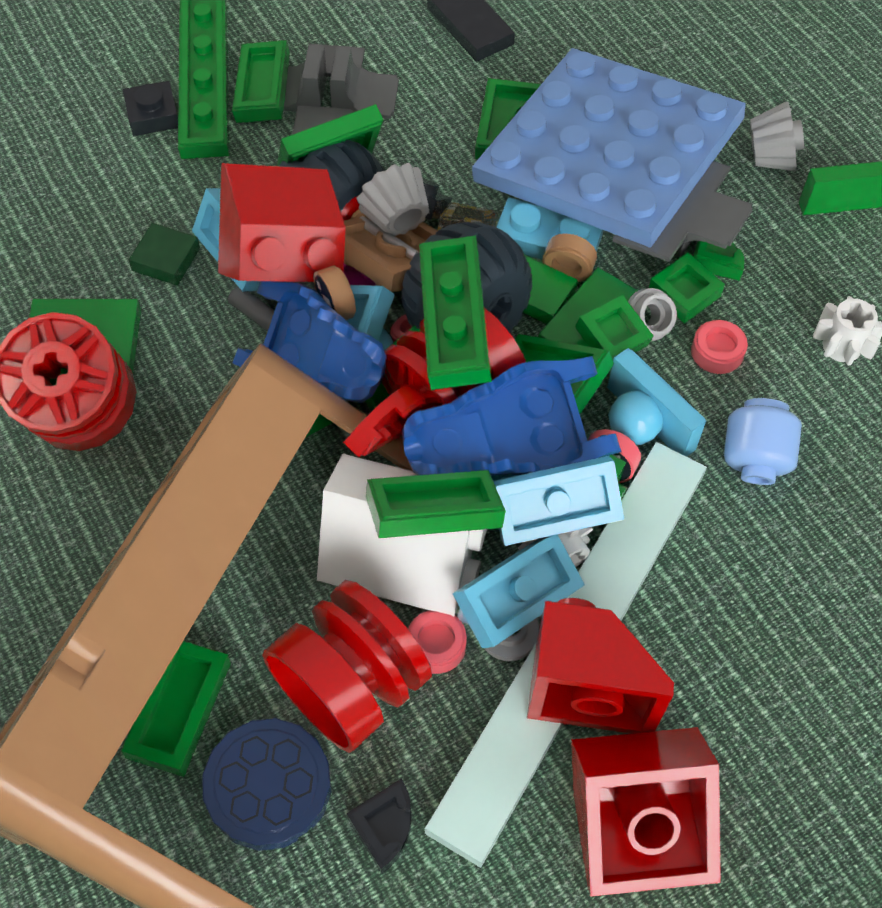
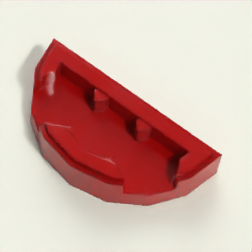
[343,384,427,457]

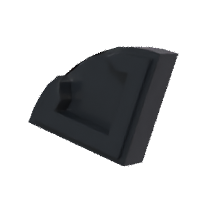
[347,778,412,874]

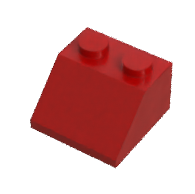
[218,163,346,282]
[527,598,674,734]
[571,727,721,897]

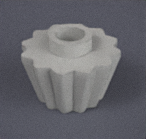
[750,102,804,171]
[356,163,429,236]

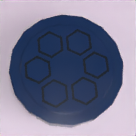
[202,718,331,851]

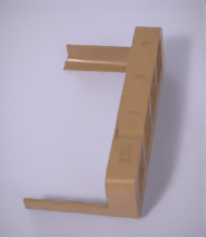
[0,343,413,908]

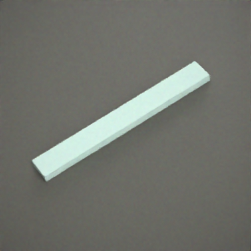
[425,442,707,868]

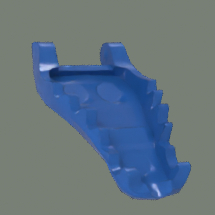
[232,281,387,403]
[402,356,622,475]

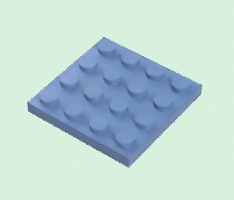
[472,48,746,248]

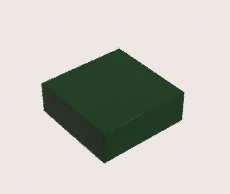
[128,223,200,286]

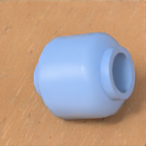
[724,398,802,485]

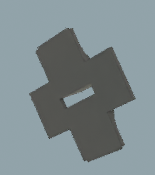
[284,43,399,135]
[613,161,753,262]

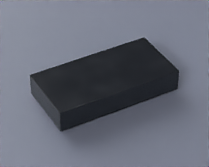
[427,0,515,62]

